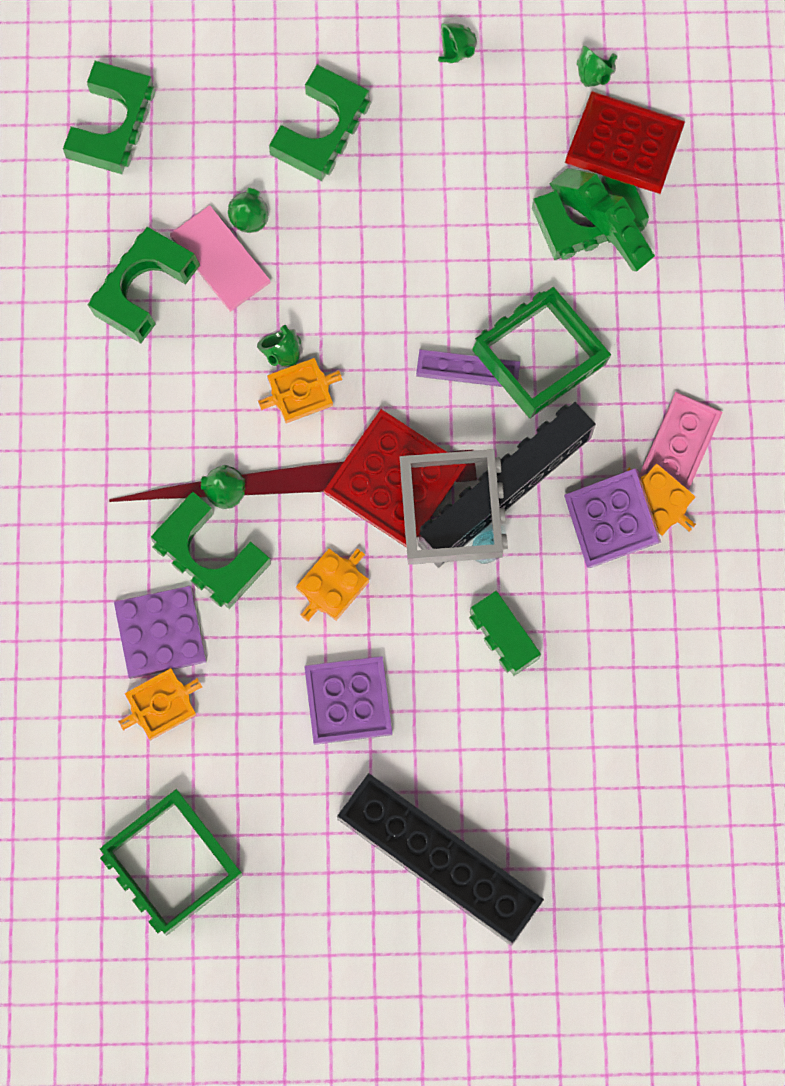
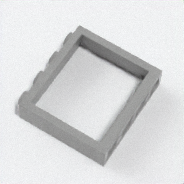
[400,449,508,565]

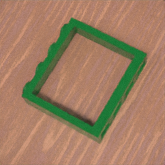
[472,286,611,419]
[99,789,243,936]

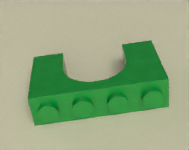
[63,61,155,174]
[269,64,371,181]
[532,175,649,260]
[88,227,200,344]
[151,492,271,609]

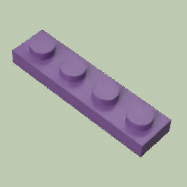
[416,349,520,387]

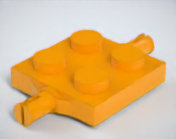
[258,358,342,424]
[626,463,696,536]
[296,548,369,622]
[118,668,203,741]

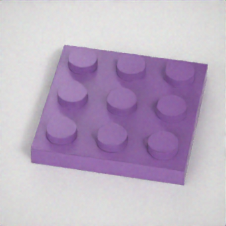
[564,468,661,568]
[114,586,206,679]
[304,656,392,745]

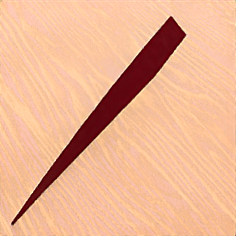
[109,450,477,502]

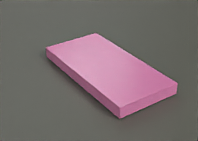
[170,205,270,312]
[639,392,723,490]

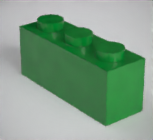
[469,590,541,676]

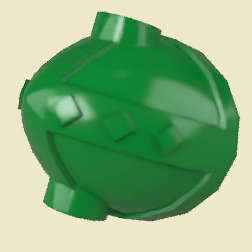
[438,23,477,63]
[577,46,618,87]
[228,188,269,233]
[257,325,301,366]
[201,465,246,509]

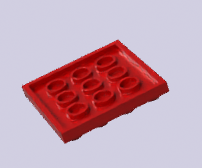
[565,91,685,194]
[324,409,466,547]

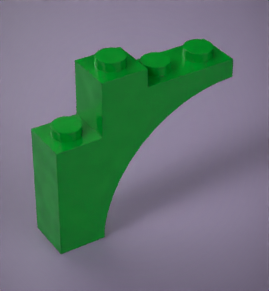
[549,168,655,272]

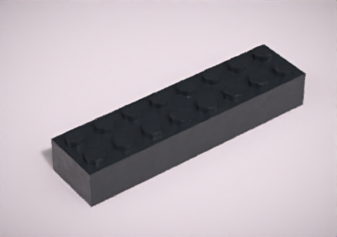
[418,402,596,568]
[337,773,544,946]

